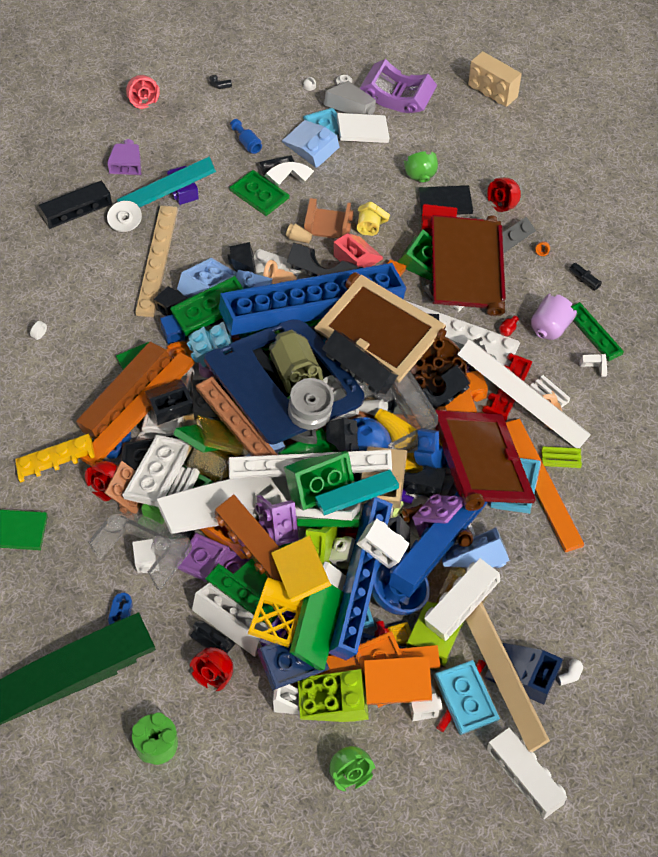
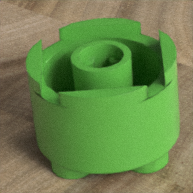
[132,712,178,765]

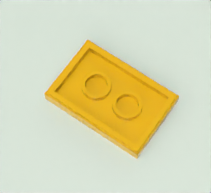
[271,535,331,603]

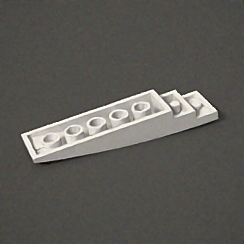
[156,476,291,534]

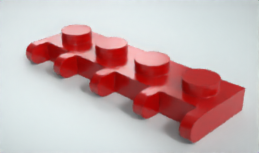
[482,353,533,421]

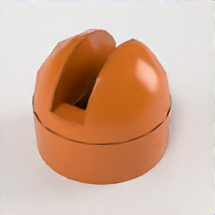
[536,241,550,256]

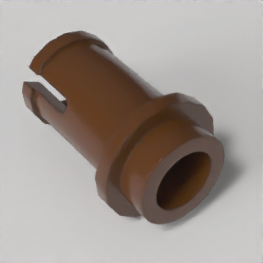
[399,504,423,523]

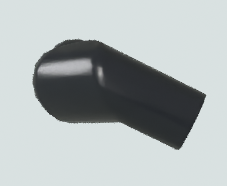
[209,75,232,89]

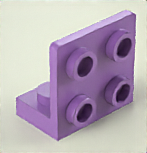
[412,494,464,537]
[255,495,299,546]

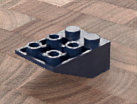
[485,643,563,705]

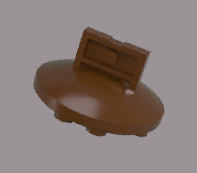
[393,336,467,406]

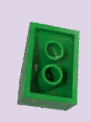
[397,230,433,281]
[284,451,355,511]

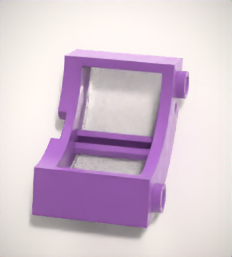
[360,59,437,113]

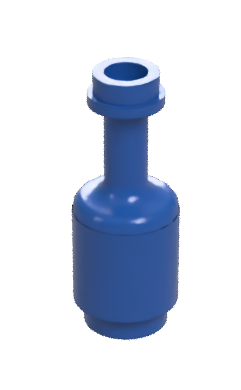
[230,119,262,154]

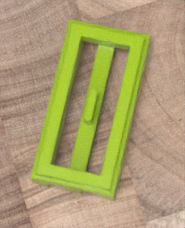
[542,446,582,468]

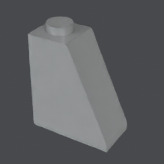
[324,81,376,115]

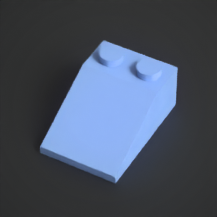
[282,120,340,168]
[177,258,237,298]
[442,527,510,568]

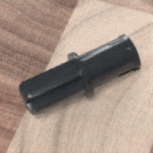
[569,263,602,291]

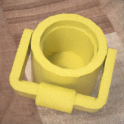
[357,202,390,236]

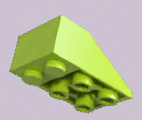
[298,669,369,722]

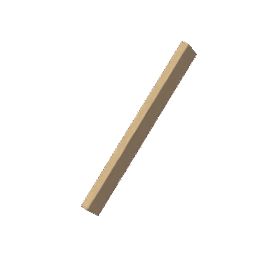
[466,602,550,752]

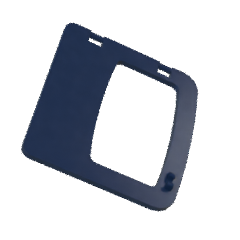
[204,319,364,445]

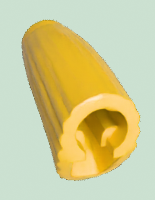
[374,409,417,447]

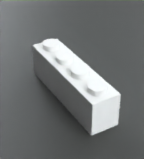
[424,558,500,641]
[192,583,269,657]
[487,728,567,819]

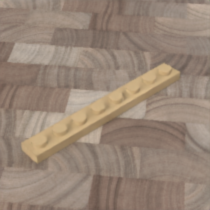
[136,205,178,317]

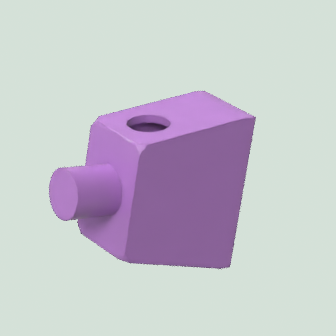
[108,139,141,175]

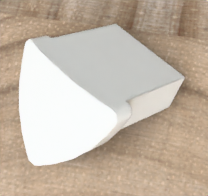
[579,354,607,377]

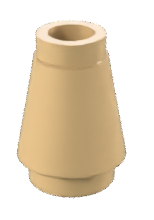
[286,223,313,244]

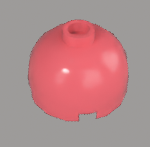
[126,75,159,109]

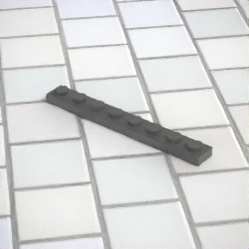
[424,217,536,301]

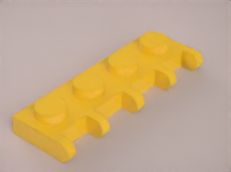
[15,434,95,483]

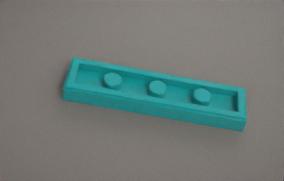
[315,470,399,516]

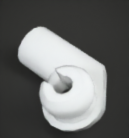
[557,659,583,686]

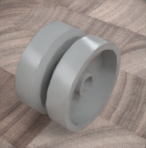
[288,378,334,430]

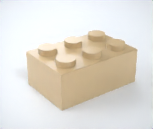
[468,51,522,107]

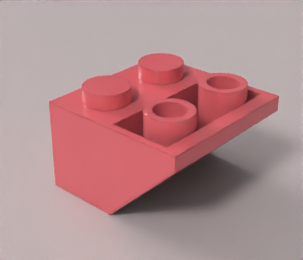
[334,233,383,268]

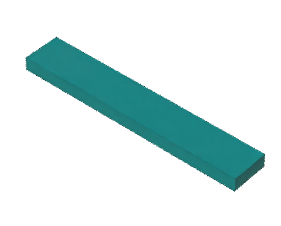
[117,156,216,208]

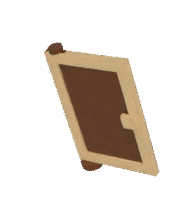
[315,272,447,383]

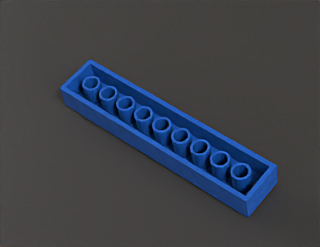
[219,263,406,336]

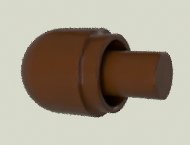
[457,529,473,547]

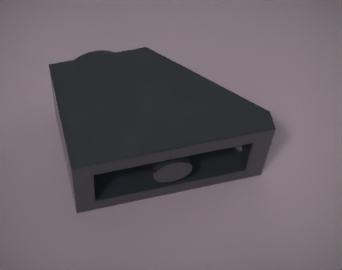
[227,242,256,274]

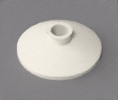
[107,201,142,232]

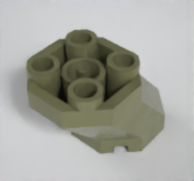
[269,330,323,394]

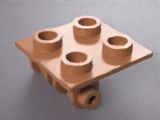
[105,461,142,515]

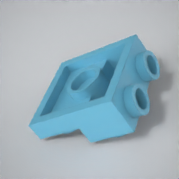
[187,322,233,367]

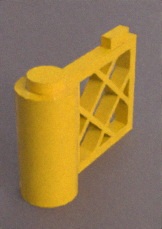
[248,577,304,648]

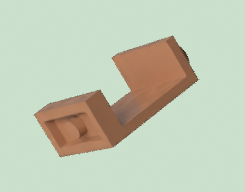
[304,198,354,239]

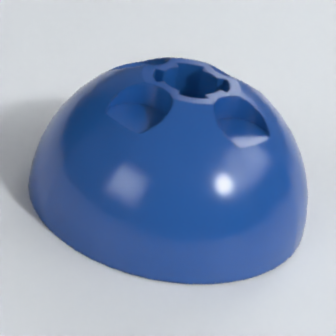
[352,417,391,451]
[372,561,430,615]

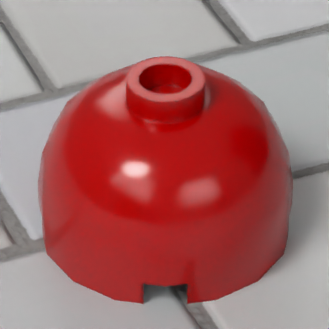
[487,177,521,212]
[85,461,118,501]
[190,647,234,691]

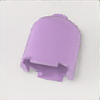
[531,294,577,340]

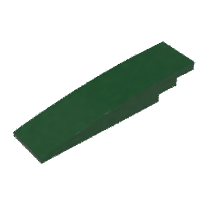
[0,612,156,725]

